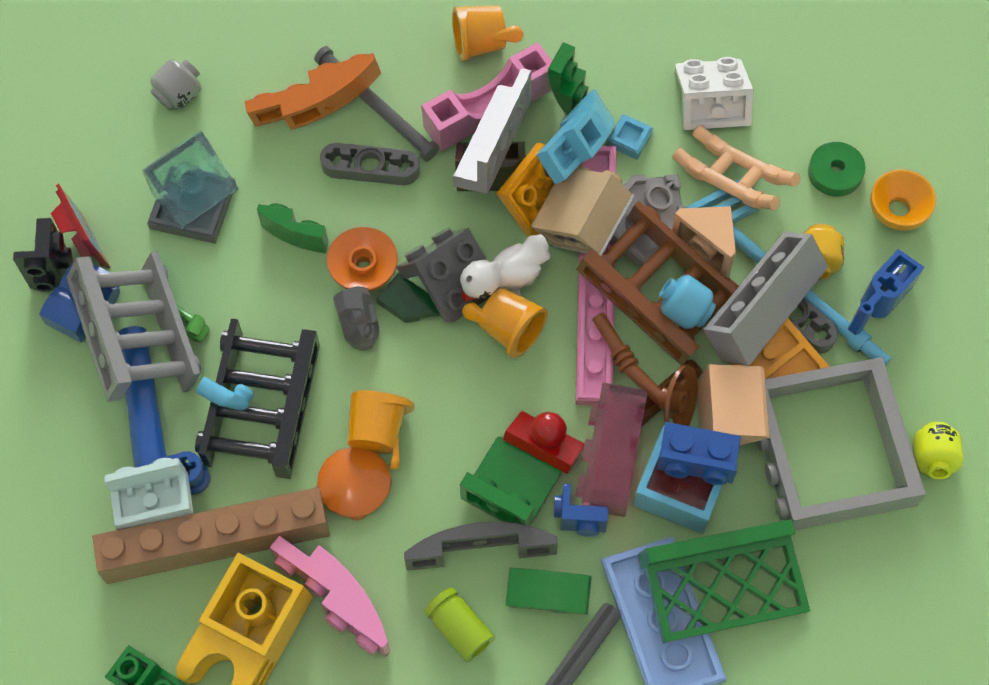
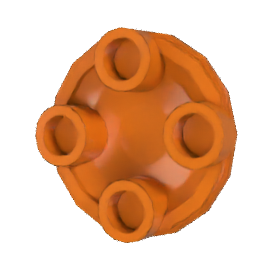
[317,447,392,521]

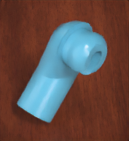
[196,377,254,411]

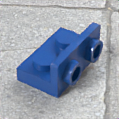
[657,422,741,485]

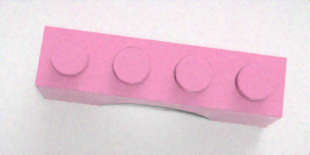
[421,42,552,151]

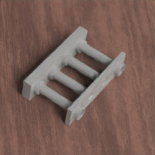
[66,251,201,402]

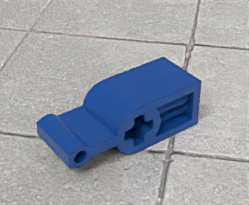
[848,249,925,335]

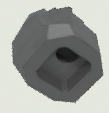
[333,286,379,351]

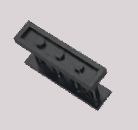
[195,319,320,479]

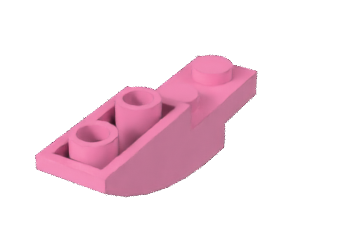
[270,536,390,657]

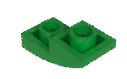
[548,42,589,114]
[257,203,328,254]
[505,567,592,615]
[105,645,187,685]

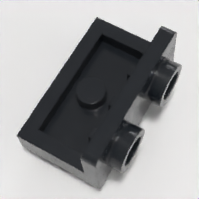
[13,218,73,292]

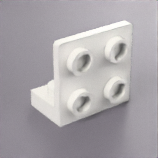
[675,57,753,130]

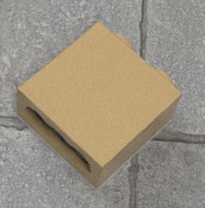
[531,167,634,256]

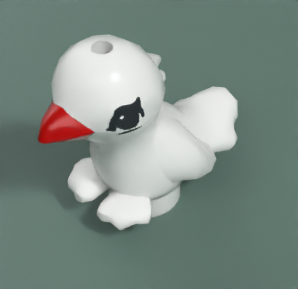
[460,234,551,302]

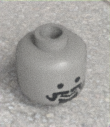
[150,59,201,110]

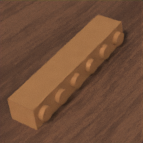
[92,487,330,584]

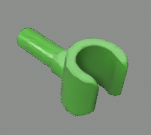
[176,304,210,343]

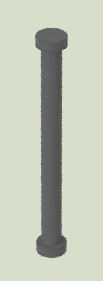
[314,46,439,161]

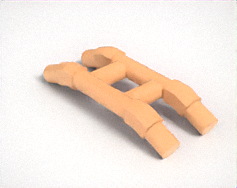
[672,125,800,210]

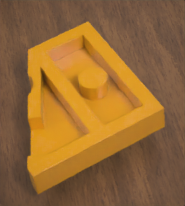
[729,318,830,379]

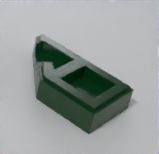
[376,273,442,323]

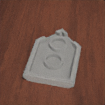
[609,175,685,267]

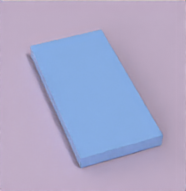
[601,536,727,685]

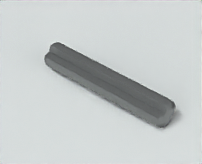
[545,603,621,685]

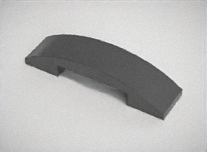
[404,522,558,571]

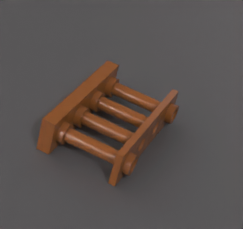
[576,201,739,366]

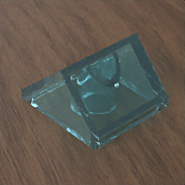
[142,130,239,228]

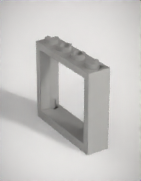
[757,357,926,530]

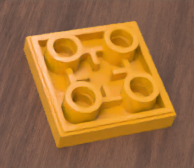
[496,143,554,237]

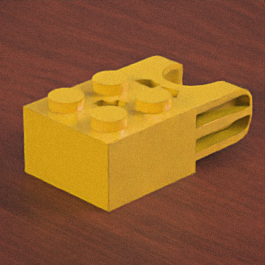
[176,553,313,685]

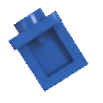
[554,484,608,537]

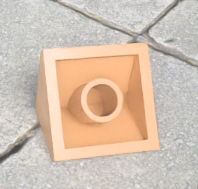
[672,206,736,278]
[697,364,770,445]

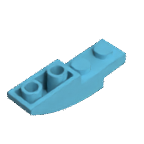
[536,89,614,184]

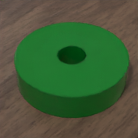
[808,142,866,197]

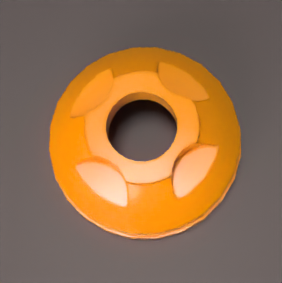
[870,169,936,231]

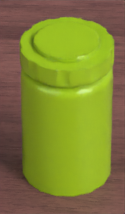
[424,587,495,662]

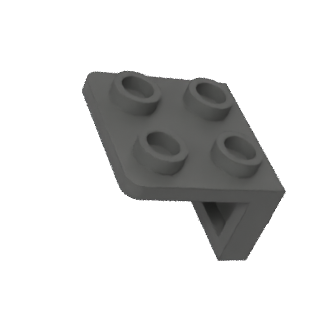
[396,227,498,323]

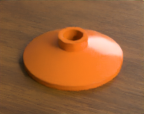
[327,227,398,291]

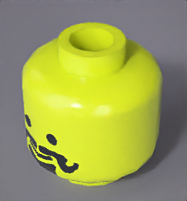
[913,422,964,479]

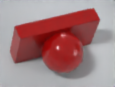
[503,410,586,474]

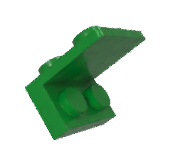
[459,437,561,526]

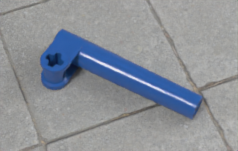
[118,326,211,495]

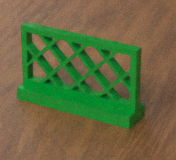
[637,519,810,643]

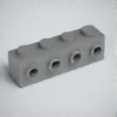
[703,232,828,366]

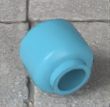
[659,275,716,329]

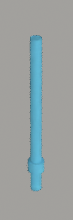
[733,226,892,366]

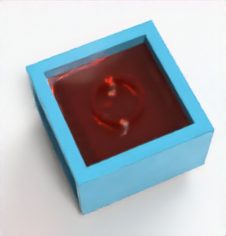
[633,426,722,534]

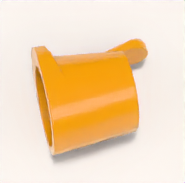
[452,5,523,61]
[462,287,548,359]
[347,390,414,470]

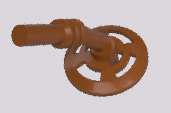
[592,313,698,426]

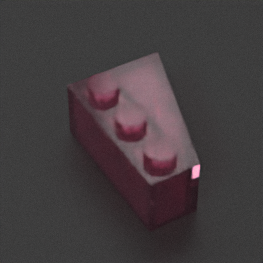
[575,383,648,517]

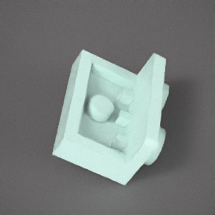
[104,458,193,530]

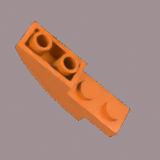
[244,53,381,130]

